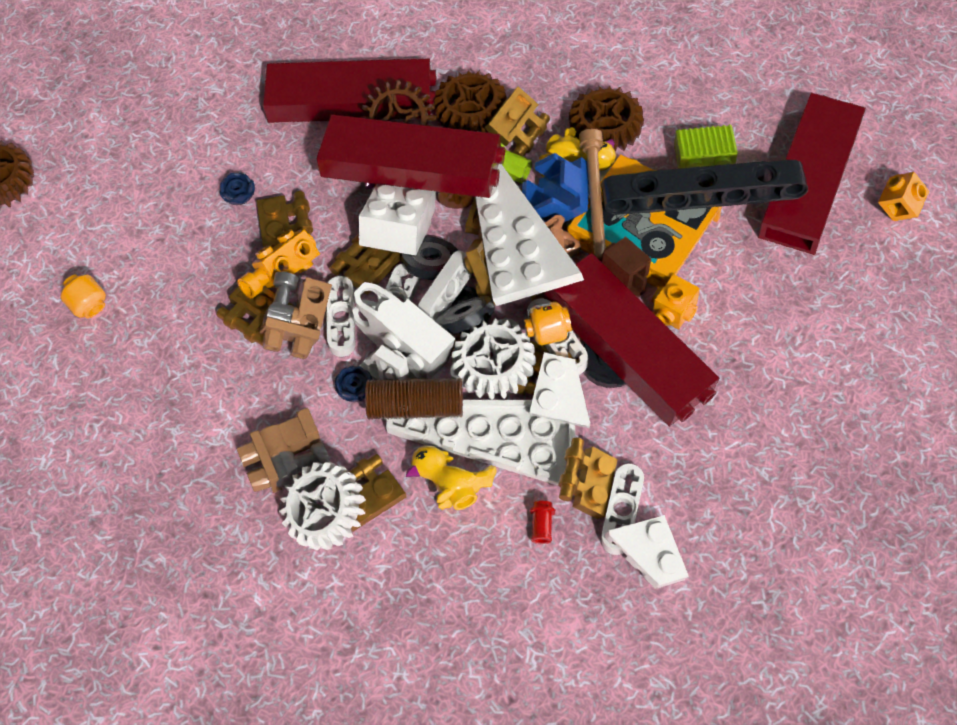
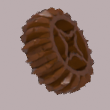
[433,69,508,133]
[360,80,437,126]
[569,85,644,152]
[0,140,34,210]

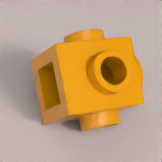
[878,172,929,221]
[652,274,700,330]

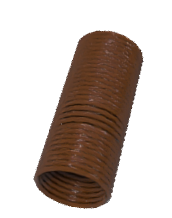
[365,377,463,420]

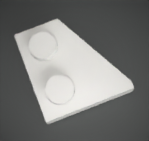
[359,345,410,381]
[529,352,590,428]
[604,515,689,589]

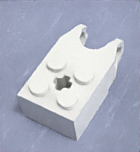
[359,184,436,256]
[352,282,455,379]

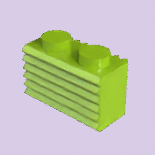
[674,124,738,169]

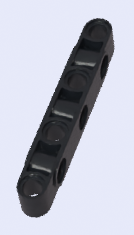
[601,160,808,215]

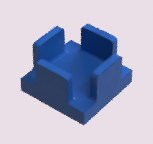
[522,153,589,223]

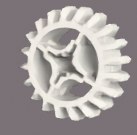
[452,318,536,400]
[279,462,366,550]

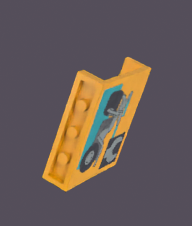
[568,154,722,288]

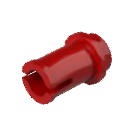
[530,500,556,544]

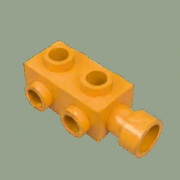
[237,229,320,299]

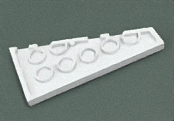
[476,164,584,306]
[386,400,575,486]

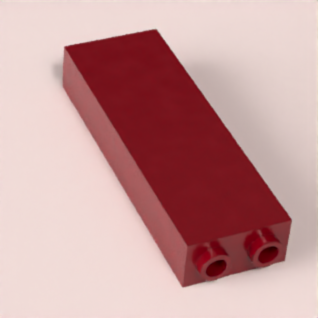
[263,58,437,123]
[758,92,866,255]
[316,115,505,198]
[544,253,720,427]

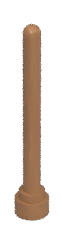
[579,129,606,261]

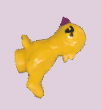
[539,127,616,177]
[406,445,497,510]

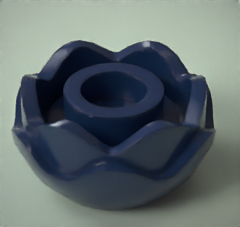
[219,173,255,205]
[335,366,372,402]

